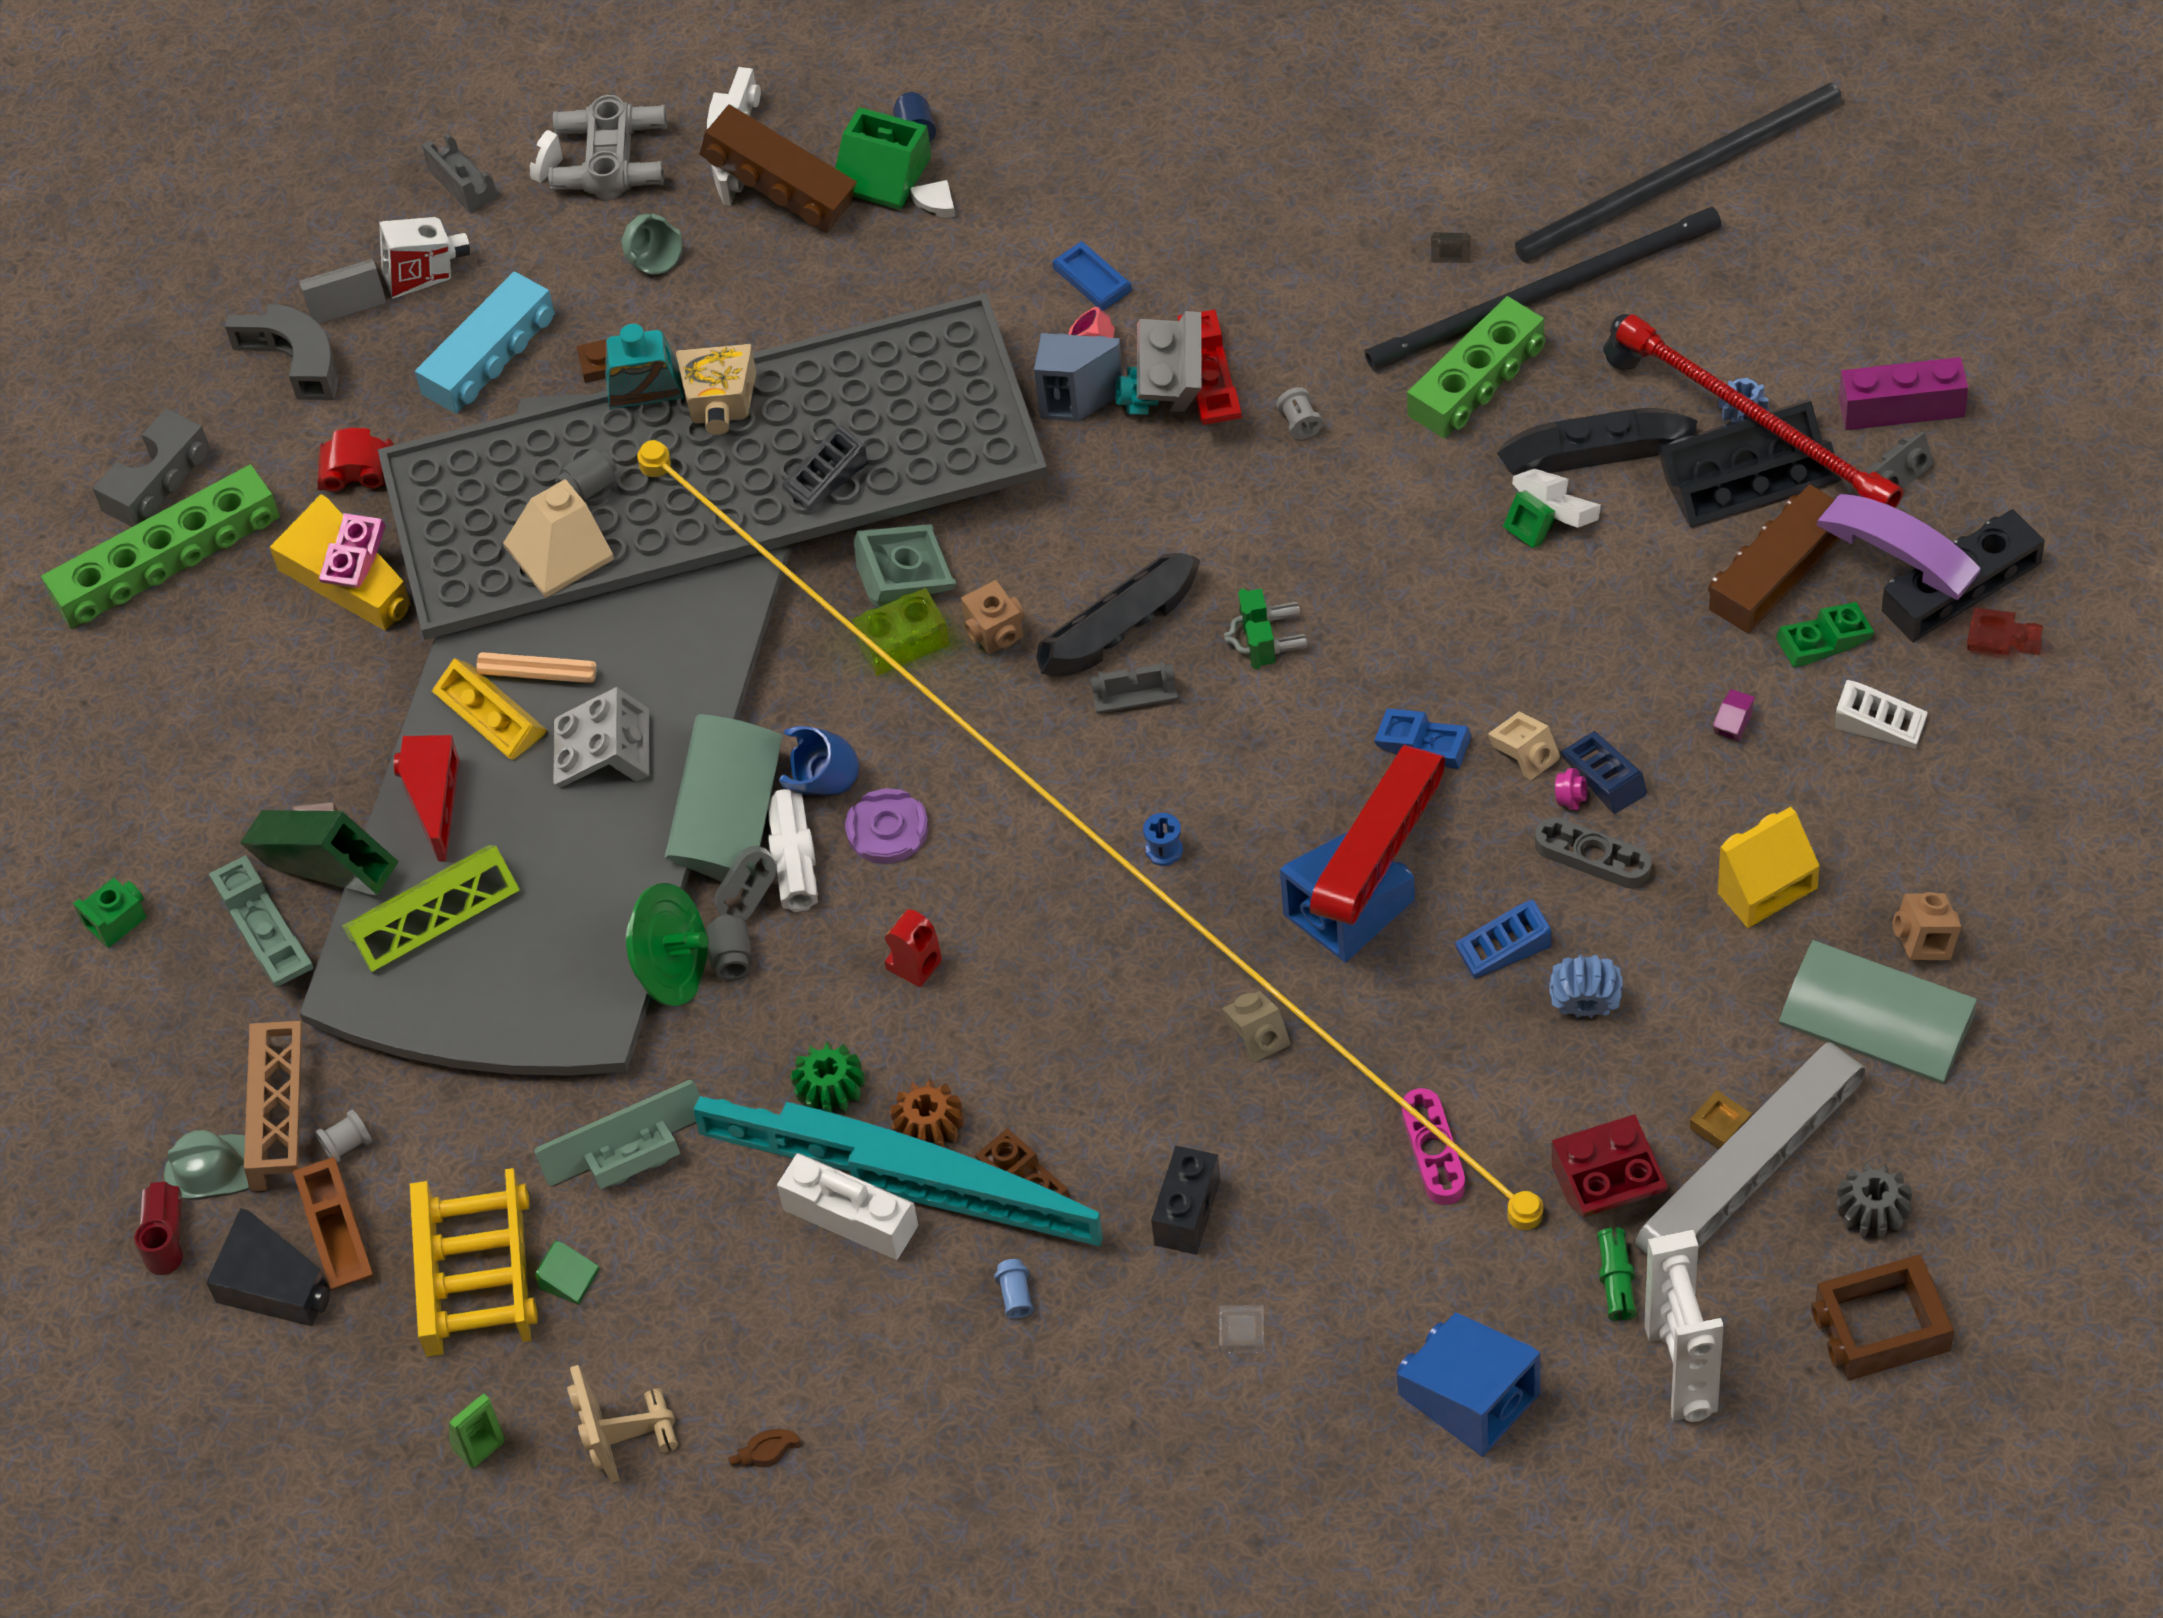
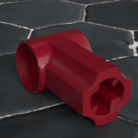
[134,1181,183,1275]

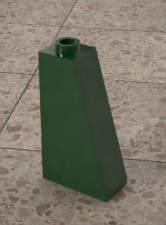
[240,810,399,895]

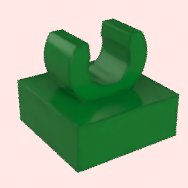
[1502,490,1556,548]

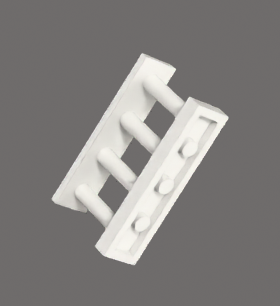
[1644,1230,1724,1422]

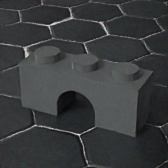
[92,408,210,527]

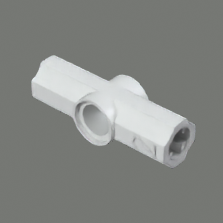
[767,789,818,912]

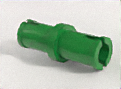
[1597,1228,1637,1321]

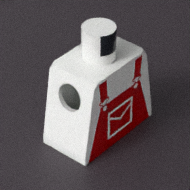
[379,217,470,299]

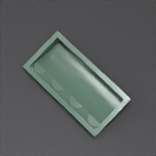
[664,714,783,882]
[1779,940,1977,1084]

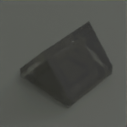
[1431,232,1471,263]

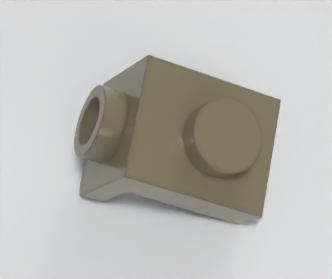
[1222,991,1290,1062]

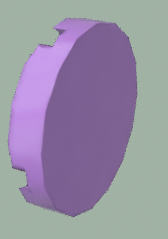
[845,788,929,864]

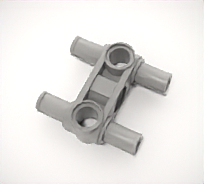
[548,95,668,200]

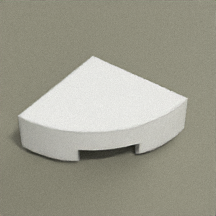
[530,130,563,183]
[910,180,955,218]

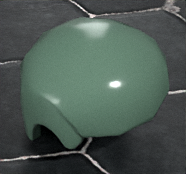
[621,213,682,275]

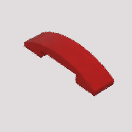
[1177,309,1242,425]

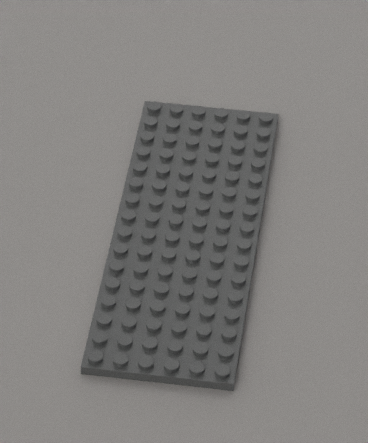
[378,292,1048,640]

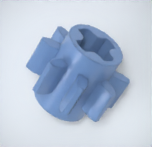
[1718,378,1769,422]

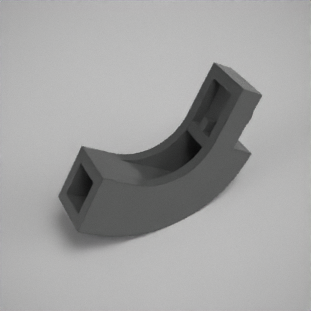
[225,304,338,400]

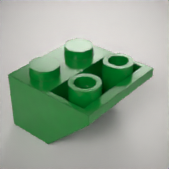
[835,107,932,210]

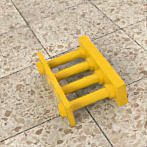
[410,1168,538,1357]

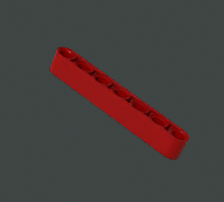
[1310,745,1445,925]

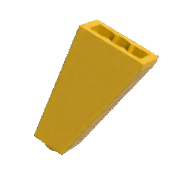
[270,494,411,631]

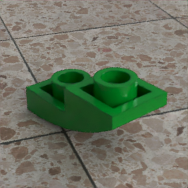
[1776,602,1874,668]

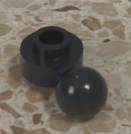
[1603,314,1643,370]

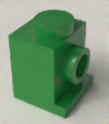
[73,877,147,948]

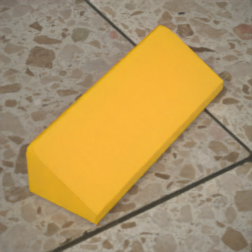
[432,658,547,760]

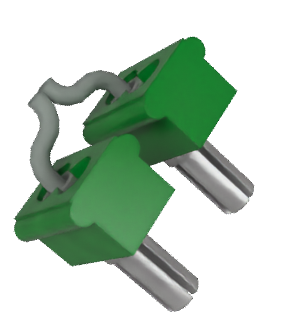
[1224,588,1308,670]

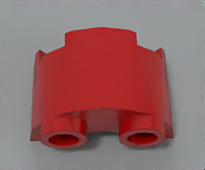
[317,427,394,491]

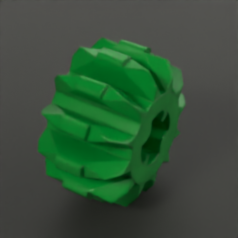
[791,1041,865,1113]

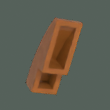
[293,1157,373,1291]

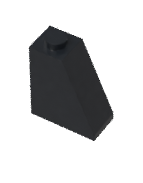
[206,1208,330,1326]

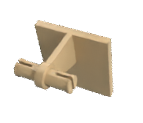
[567,1365,678,1483]

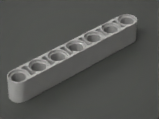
[1635,1042,1866,1255]

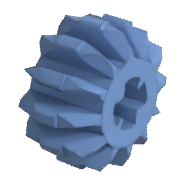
[1549,954,1623,1019]

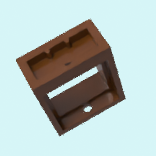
[1811,1254,1954,1381]

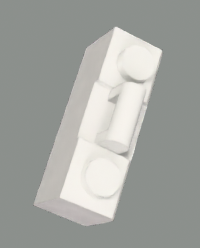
[777,1153,919,1260]

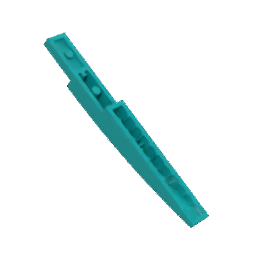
[693,1096,1103,1246]

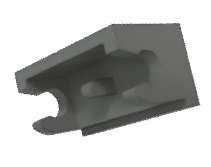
[422,133,501,213]

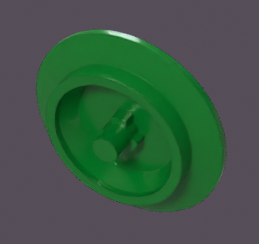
[626,883,709,1006]

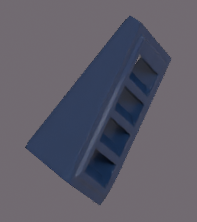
[1561,730,1647,814]

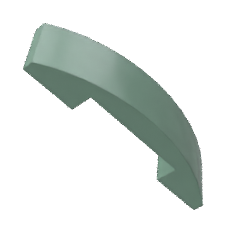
[209,855,314,987]

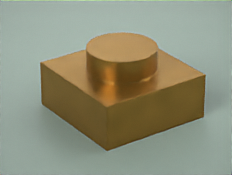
[1689,1090,1752,1149]

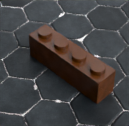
[699,104,857,233]
[1708,484,1840,634]

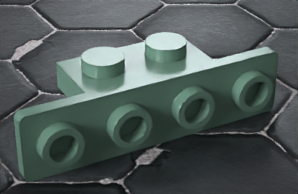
[534,1080,700,1190]

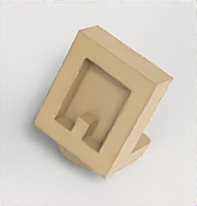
[1488,711,1560,780]

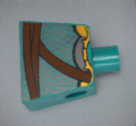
[606,324,683,409]

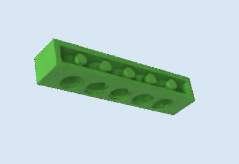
[41,464,280,629]

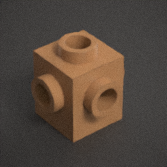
[961,580,1025,655]
[1893,892,1962,960]

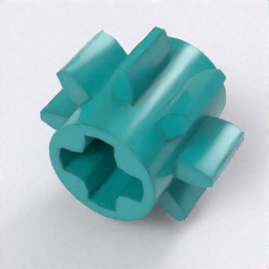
[1115,367,1159,415]

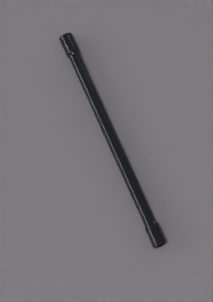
[1364,206,1721,371]

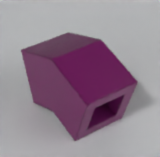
[1713,689,1755,741]

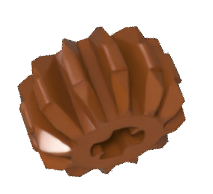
[890,1078,964,1148]

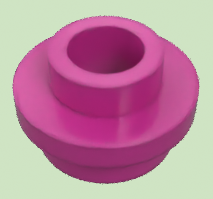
[1555,768,1588,810]

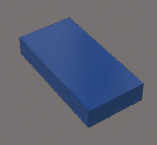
[1052,241,1132,311]

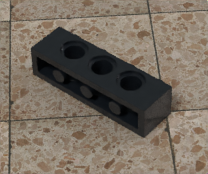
[1881,509,2045,643]

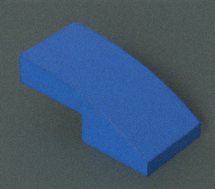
[1374,708,1472,769]

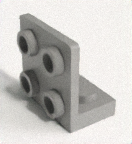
[553,687,649,788]

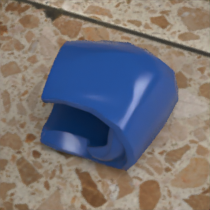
[779,726,860,796]

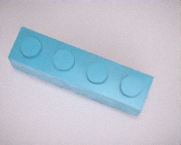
[415,271,555,414]

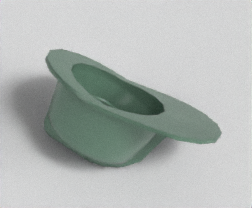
[164,1130,249,1199]

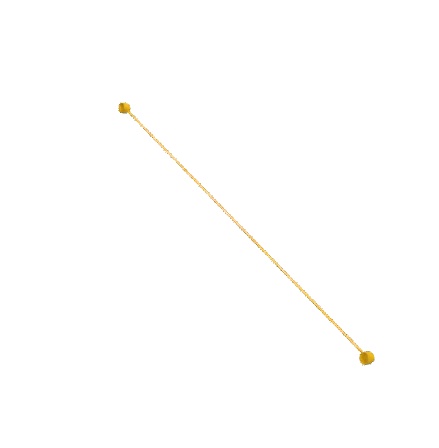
[637,440,1543,1230]

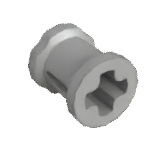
[1276,387,1323,440]
[315,1109,372,1163]

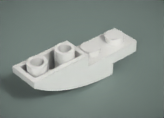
[707,67,761,205]

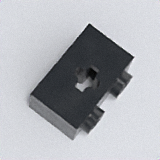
[1151,1145,1221,1255]

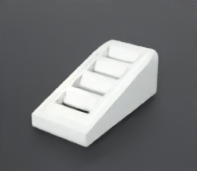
[1834,680,1928,749]

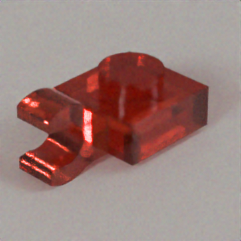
[1967,607,2043,655]

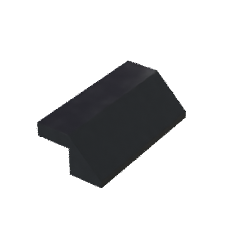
[1657,400,1841,527]

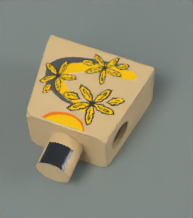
[676,344,756,435]

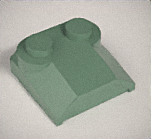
[854,524,956,611]

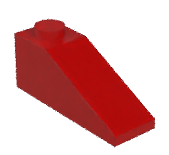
[394,735,459,862]

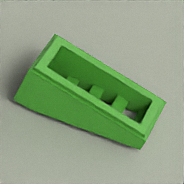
[449,1393,505,1468]

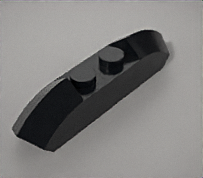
[1497,408,1698,475]
[1036,553,1200,675]

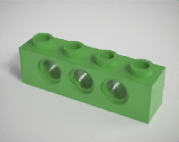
[1407,296,1545,439]

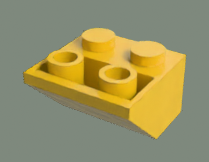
[1718,807,1820,928]

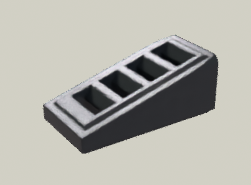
[782,426,868,511]

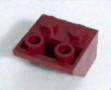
[1552,1114,1668,1218]

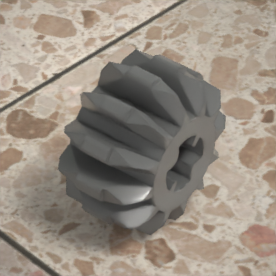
[1836,1161,1913,1240]

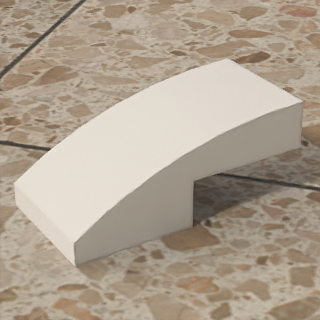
[1512,469,1601,528]

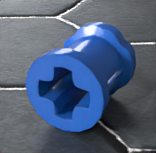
[1143,813,1183,866]

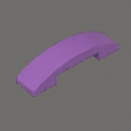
[1817,494,1980,600]

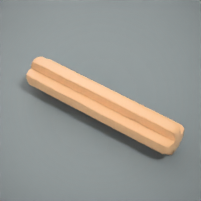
[477,652,597,683]

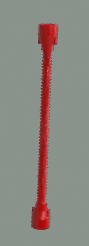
[1616,314,1904,508]

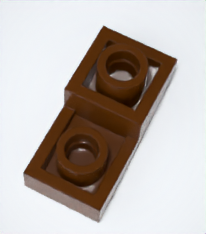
[975,1128,1070,1198]

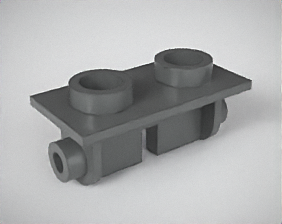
[1861,431,1934,488]
[1090,661,1178,714]

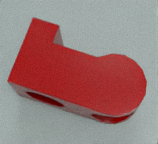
[884,909,942,988]

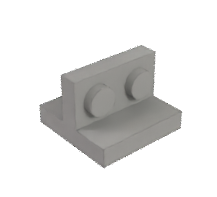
[1137,311,1201,412]

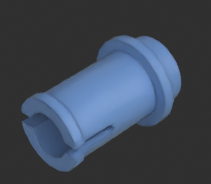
[994,1259,1034,1319]

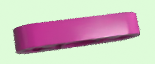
[1401,1088,1465,1205]

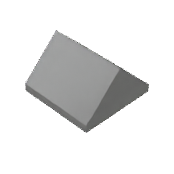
[299,259,387,323]

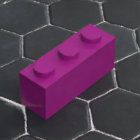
[1839,357,1968,430]

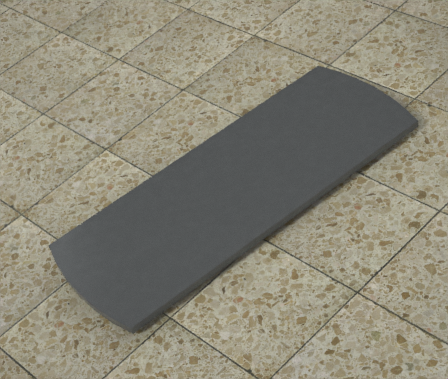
[299,394,793,1075]

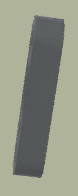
[1535,817,1651,889]

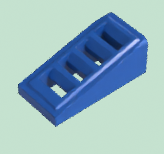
[1455,899,1551,979]

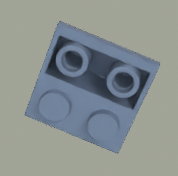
[1034,333,1123,421]

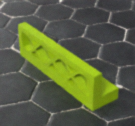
[342,845,520,972]

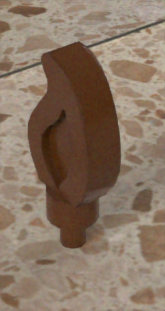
[728,1429,801,1467]

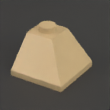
[503,479,614,598]

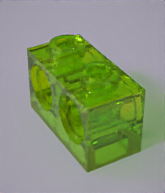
[852,588,950,676]

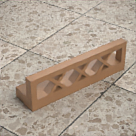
[244,1021,303,1191]

